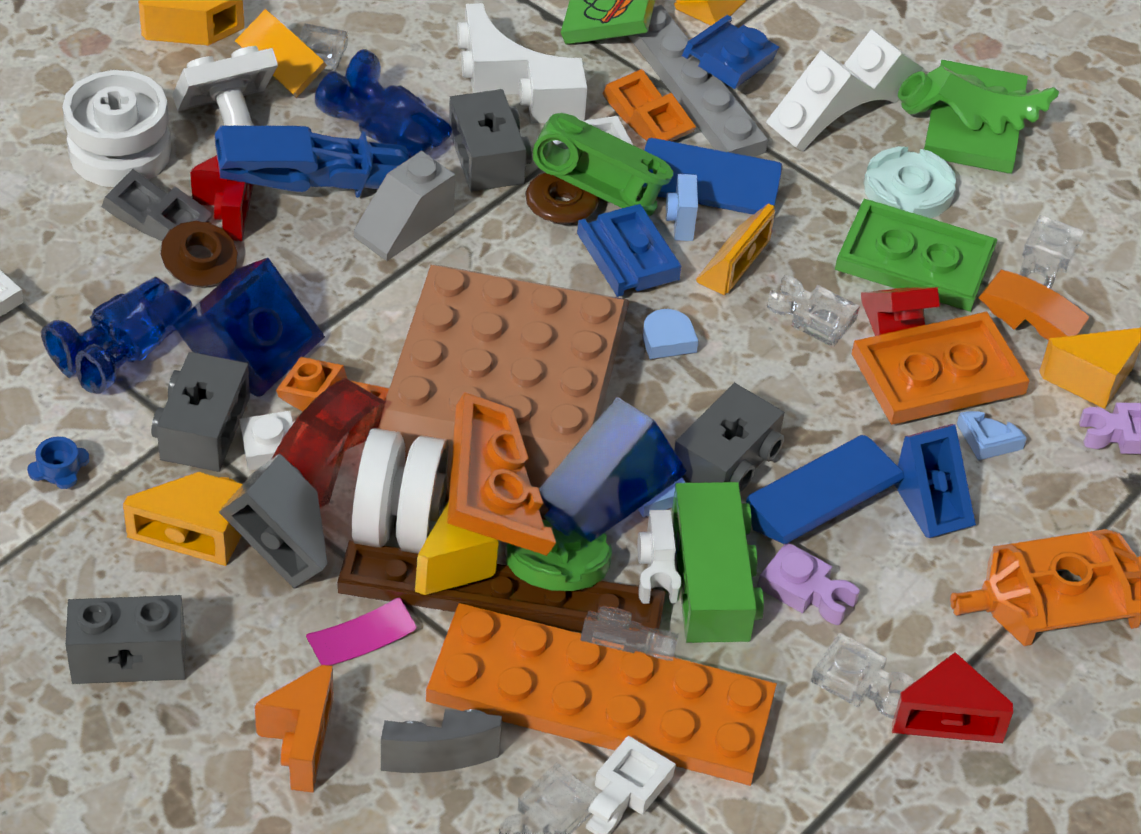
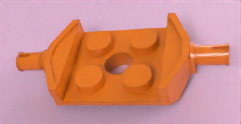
[950,529,1141,646]

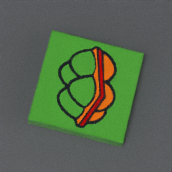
[561,0,655,44]

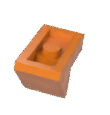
[255,665,334,793]

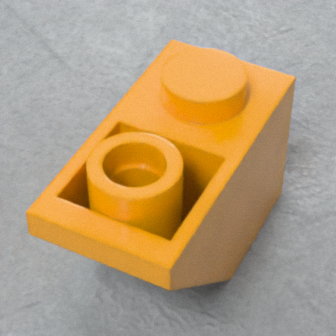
[138,0,245,46]

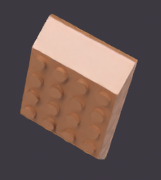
[379,265,629,520]

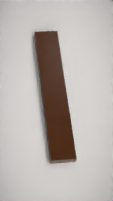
[337,540,665,645]

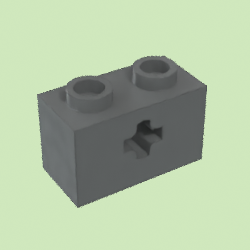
[449,89,532,192]
[151,352,250,472]
[672,382,785,492]
[65,595,186,684]

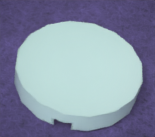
[864,146,956,218]

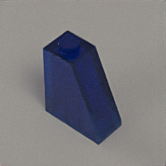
[539,397,687,542]

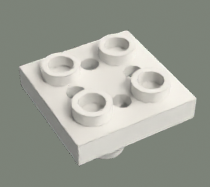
[172,46,278,126]

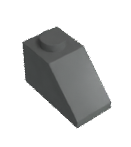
[219,454,328,588]

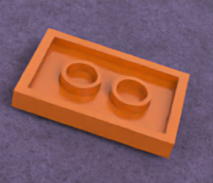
[851,311,1030,425]

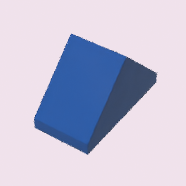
[894,424,976,538]

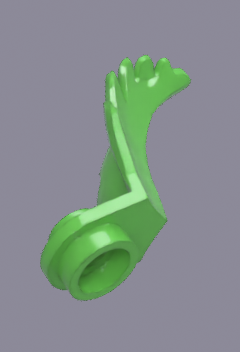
[898,65,1059,134]

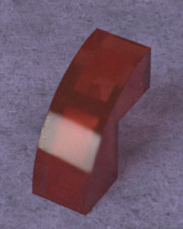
[271,378,386,508]

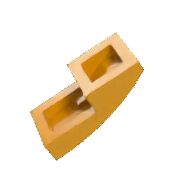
[235,9,327,98]

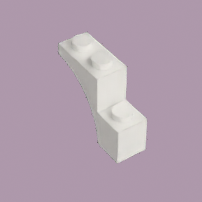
[457,3,587,124]
[766,29,923,152]

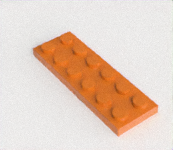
[426,603,777,786]

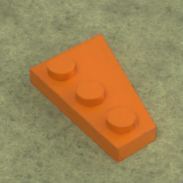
[447,392,556,556]

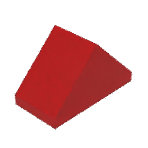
[892,652,1013,744]

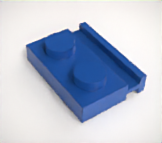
[682,15,779,89]
[577,204,682,297]

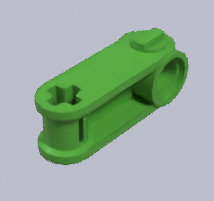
[533,112,673,216]

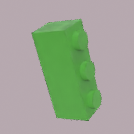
[671,482,764,643]

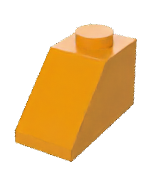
[123,472,242,566]

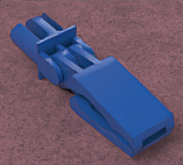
[215,126,410,198]

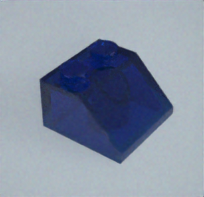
[173,257,325,397]

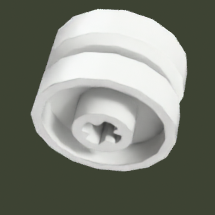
[62,70,172,187]
[352,428,449,554]

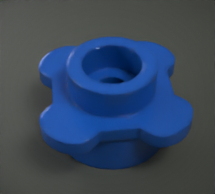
[27,436,90,489]

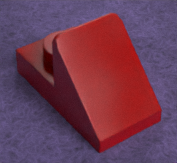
[190,155,254,241]
[861,287,940,336]

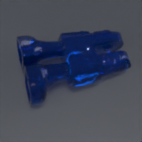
[315,49,452,158]
[41,276,192,394]

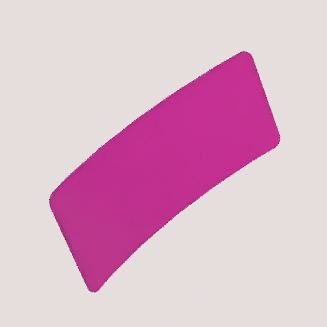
[306,598,416,666]

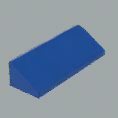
[643,138,783,214]
[746,435,904,545]

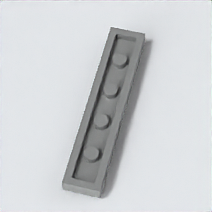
[628,5,768,157]

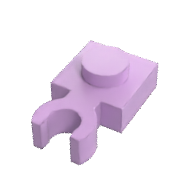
[1079,403,1141,454]
[757,543,860,625]

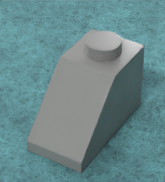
[354,151,455,261]

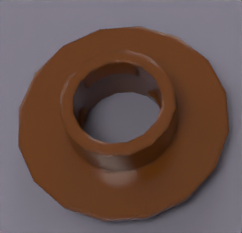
[525,172,599,223]
[160,221,238,288]

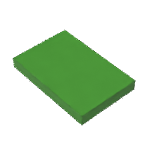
[924,59,1028,174]
[835,198,998,312]

